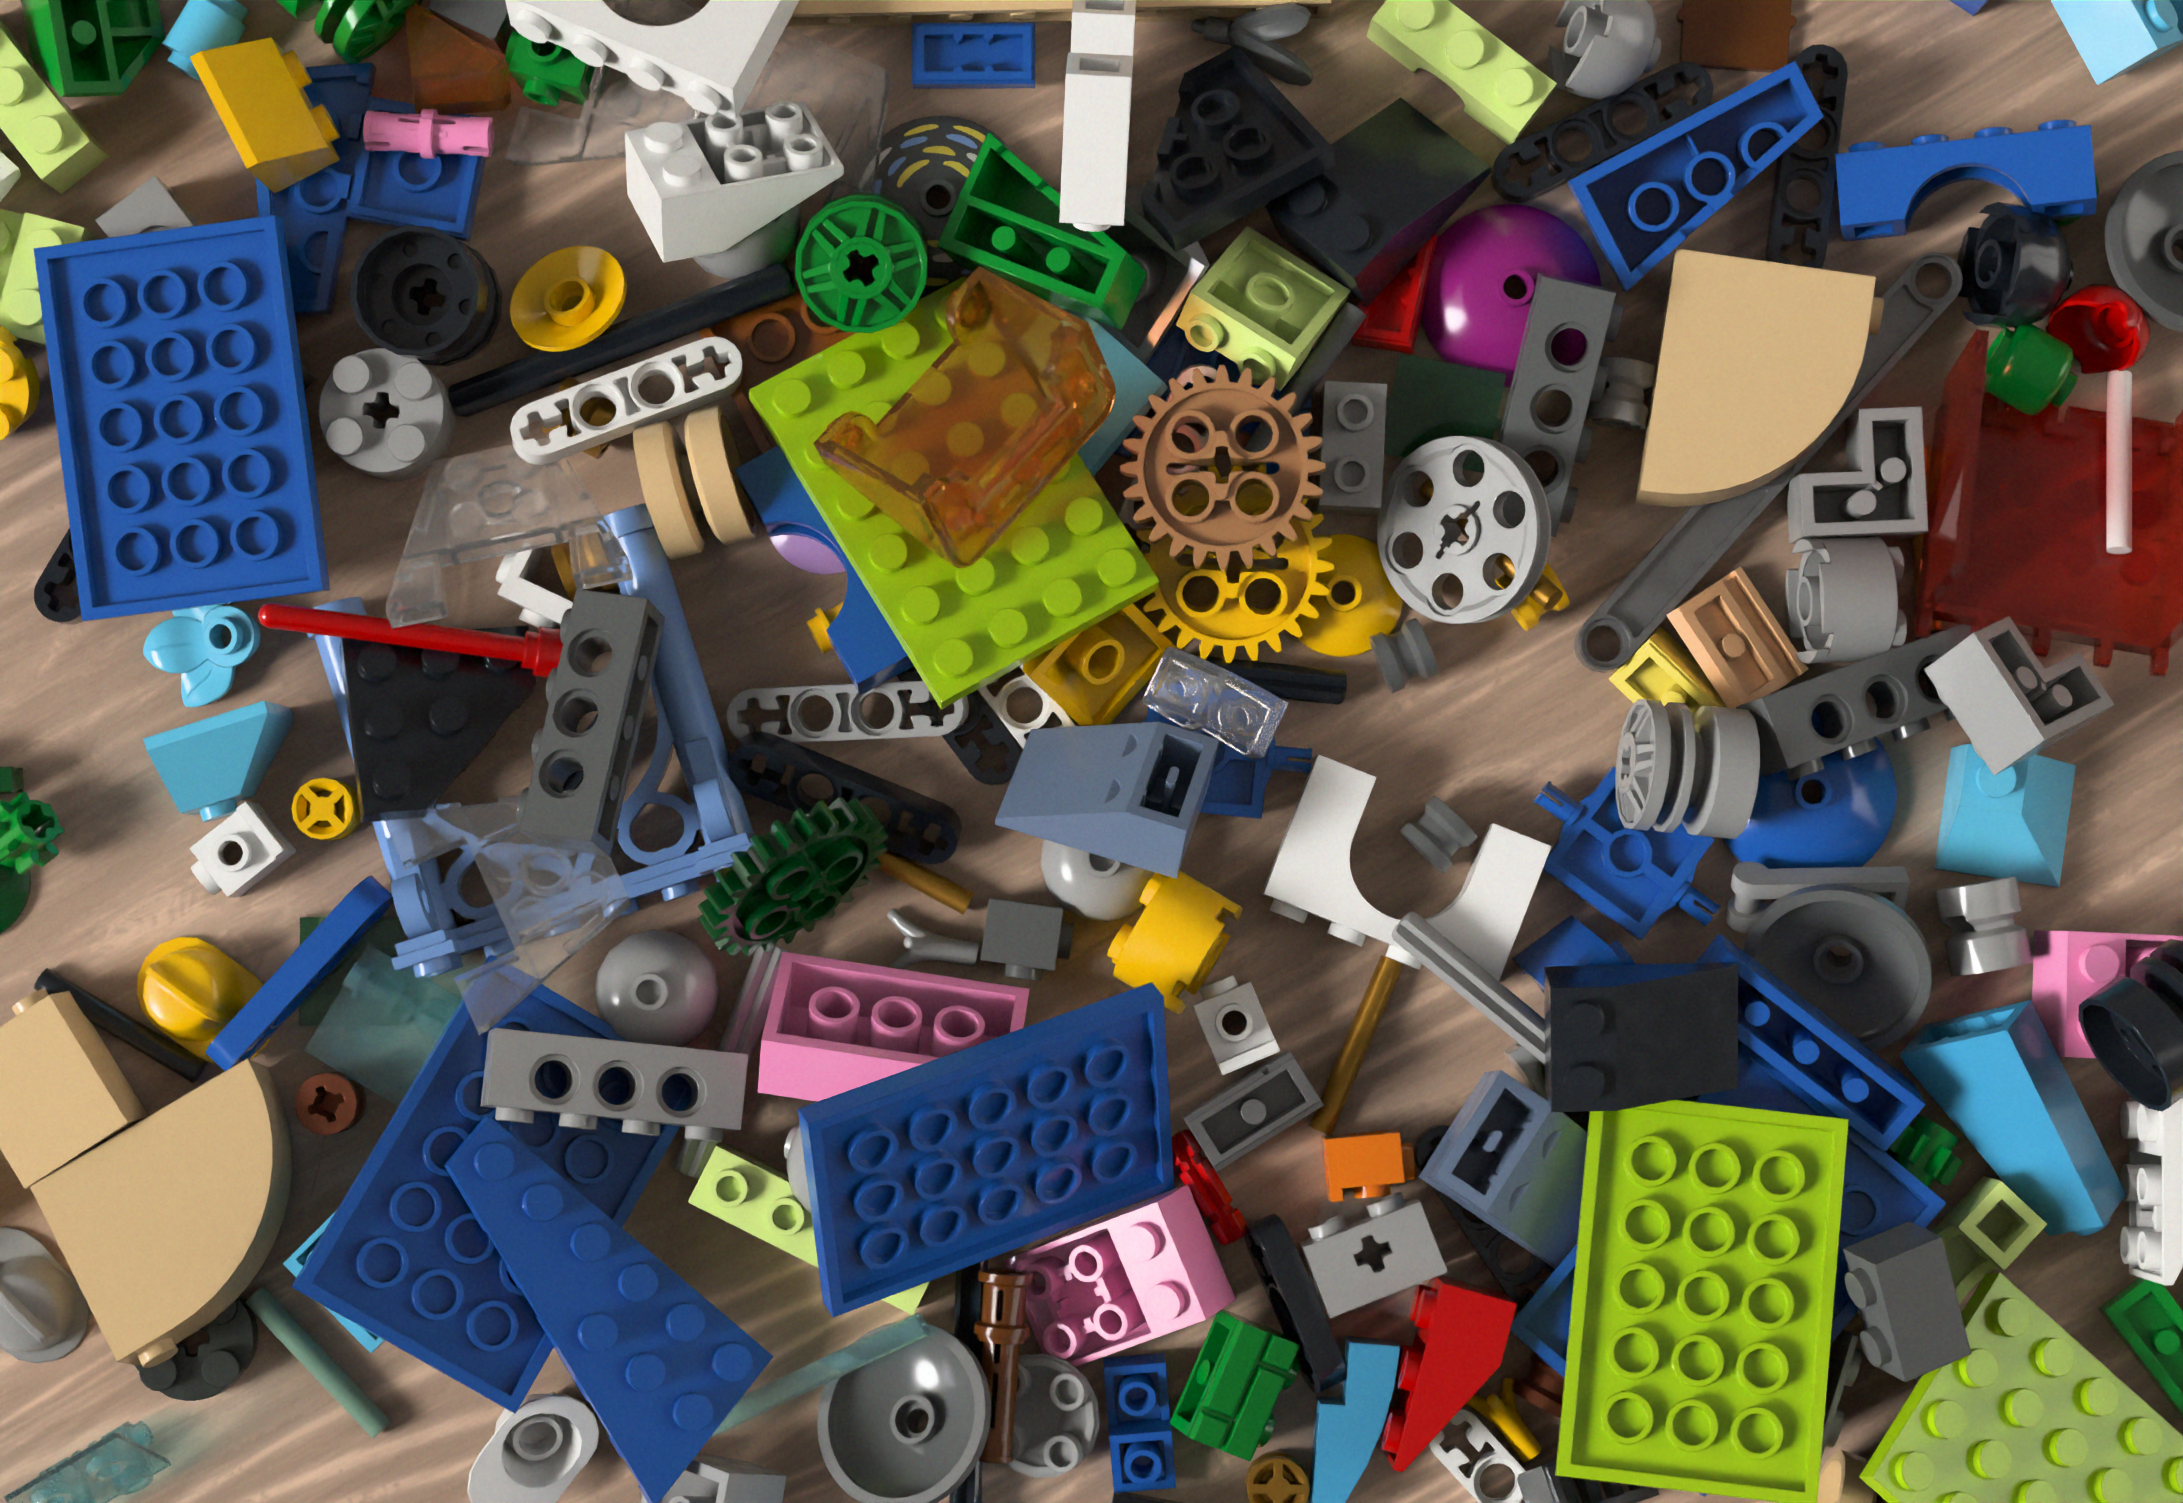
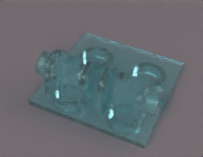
[304,944,462,1106]
[4,1421,171,1503]

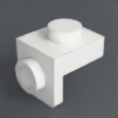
[496,539,573,629]

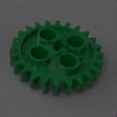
[698,797,888,956]

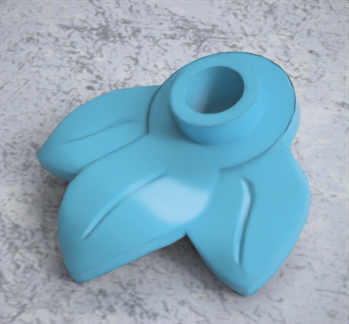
[143,604,261,707]

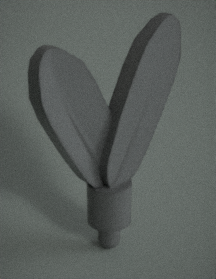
[1191,3,1313,86]

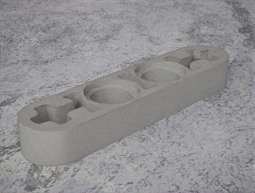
[726,680,969,743]

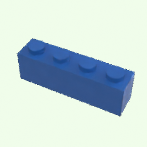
[1695,933,1926,1152]

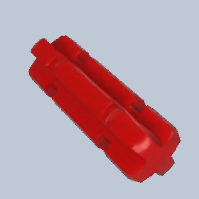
[1172,1129,1248,1246]

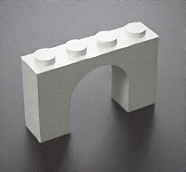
[505,0,800,119]
[1059,0,1136,232]
[1261,754,1552,981]

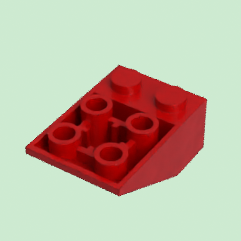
[1377,1275,1517,1472]

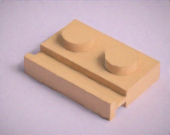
[1666,566,1809,708]

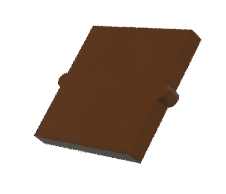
[1676,0,1797,73]

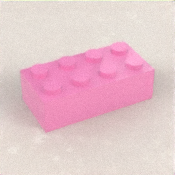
[758,952,1030,1102]

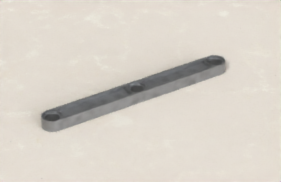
[1574,252,1963,673]

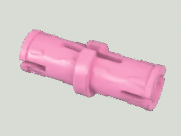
[363,109,494,159]

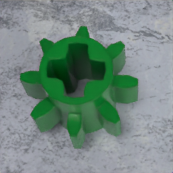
[0,792,65,875]
[1887,1114,1964,1188]

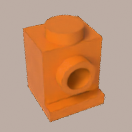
[1321,1129,1415,1202]

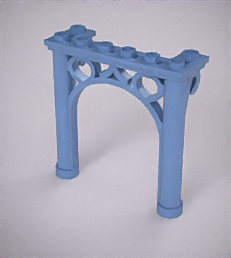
[307,503,755,979]

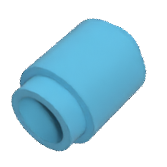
[162,0,249,81]

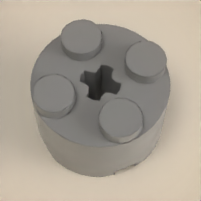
[319,348,456,481]
[1785,536,1907,663]

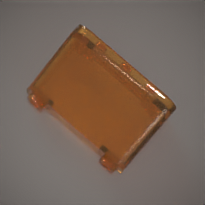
[813,266,1116,568]

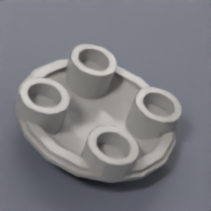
[1006,1353,1100,1478]

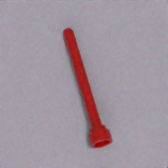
[258,603,563,678]

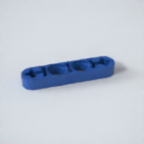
[205,875,393,1071]

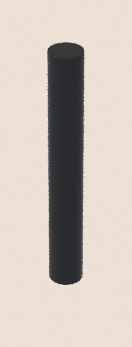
[34,968,206,1083]

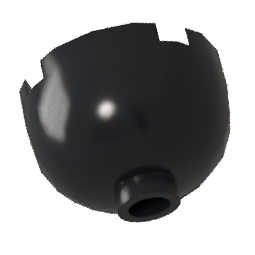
[1957,202,2074,329]

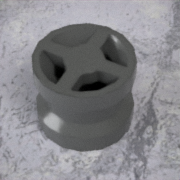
[1369,618,1439,693]
[1399,796,1478,874]

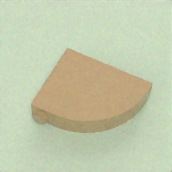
[1635,248,1884,507]
[29,1059,292,1368]

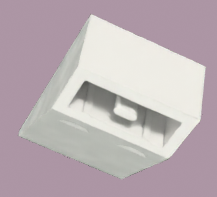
[625,101,844,263]
[2120,1096,2183,1285]

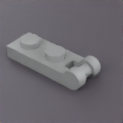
[1726,861,1910,933]

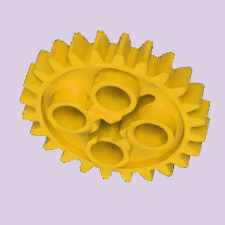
[1136,464,1334,663]

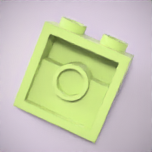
[0,209,97,349]
[1176,226,1351,391]

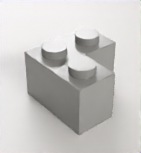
[1786,406,1928,544]
[1924,616,2115,776]

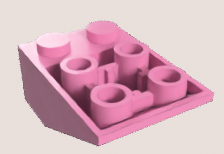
[2032,930,2183,1058]
[1004,1184,1236,1367]

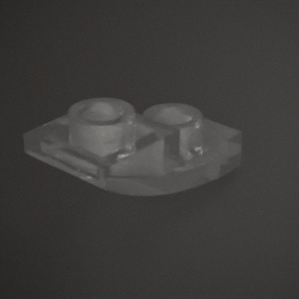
[1141,647,1288,760]

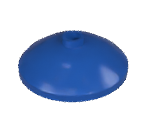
[1722,711,1897,869]

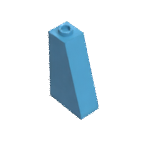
[1900,1000,2126,1236]

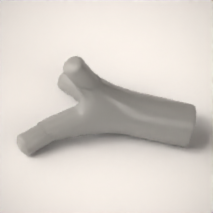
[887,909,979,970]

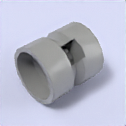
[1935,876,2033,976]

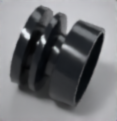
[350,225,503,366]
[2078,939,2183,1112]

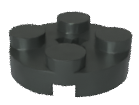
[134,1296,258,1401]

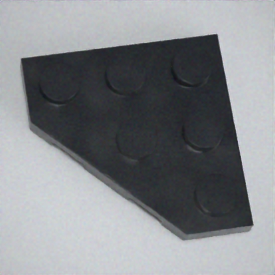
[1141,45,1336,252]
[339,625,537,823]

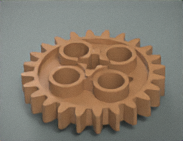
[1120,365,1326,572]

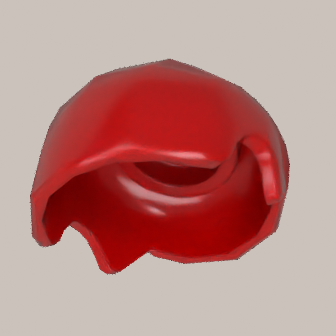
[2045,284,2151,374]

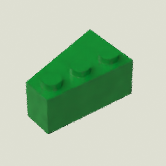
[937,132,1147,330]

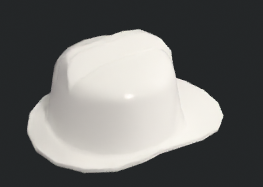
[467,1392,599,1503]

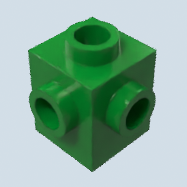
[505,30,604,108]

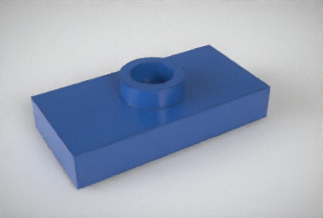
[912,23,1035,89]

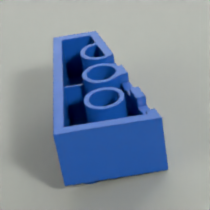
[1567,61,1824,292]

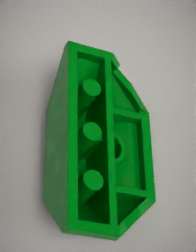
[21,0,165,97]

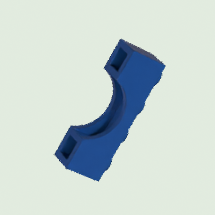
[1835,119,2097,242]
[734,446,914,696]

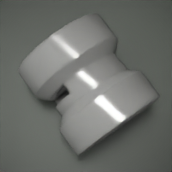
[1585,356,1656,430]

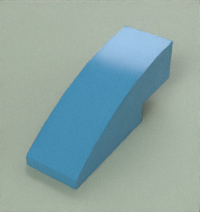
[1308,1336,1400,1503]

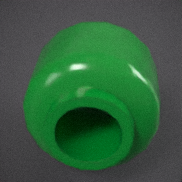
[1979,324,2078,415]

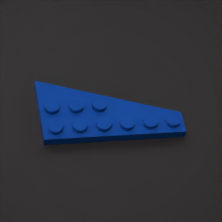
[444,1116,774,1503]

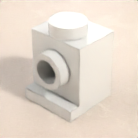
[189,801,297,898]
[1192,975,1280,1075]

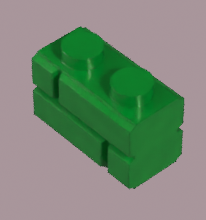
[1170,1309,1301,1461]

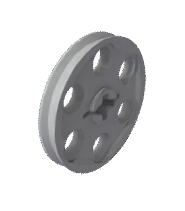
[1377,436,1551,624]

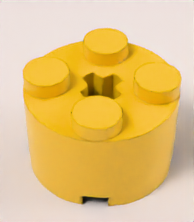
[1107,870,1242,1015]

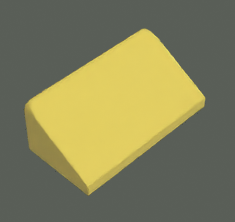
[1609,627,1727,716]

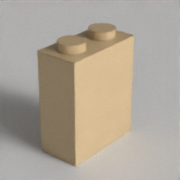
[0,988,149,1189]

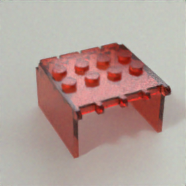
[1914,329,2183,678]

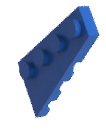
[256,62,376,317]

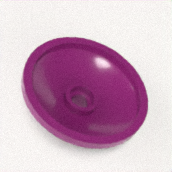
[1420,204,1602,388]

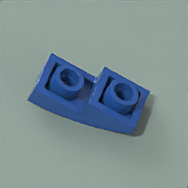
[1103,1352,1176,1493]

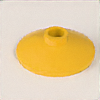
[510,245,627,352]
[1296,534,1403,657]

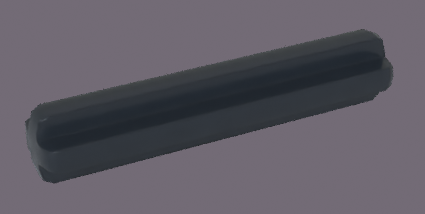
[1164,652,1347,705]

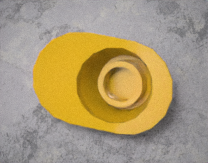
[137,937,270,1064]

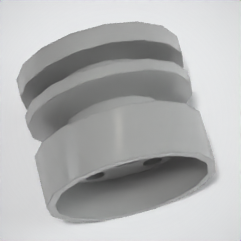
[1615,699,1760,839]

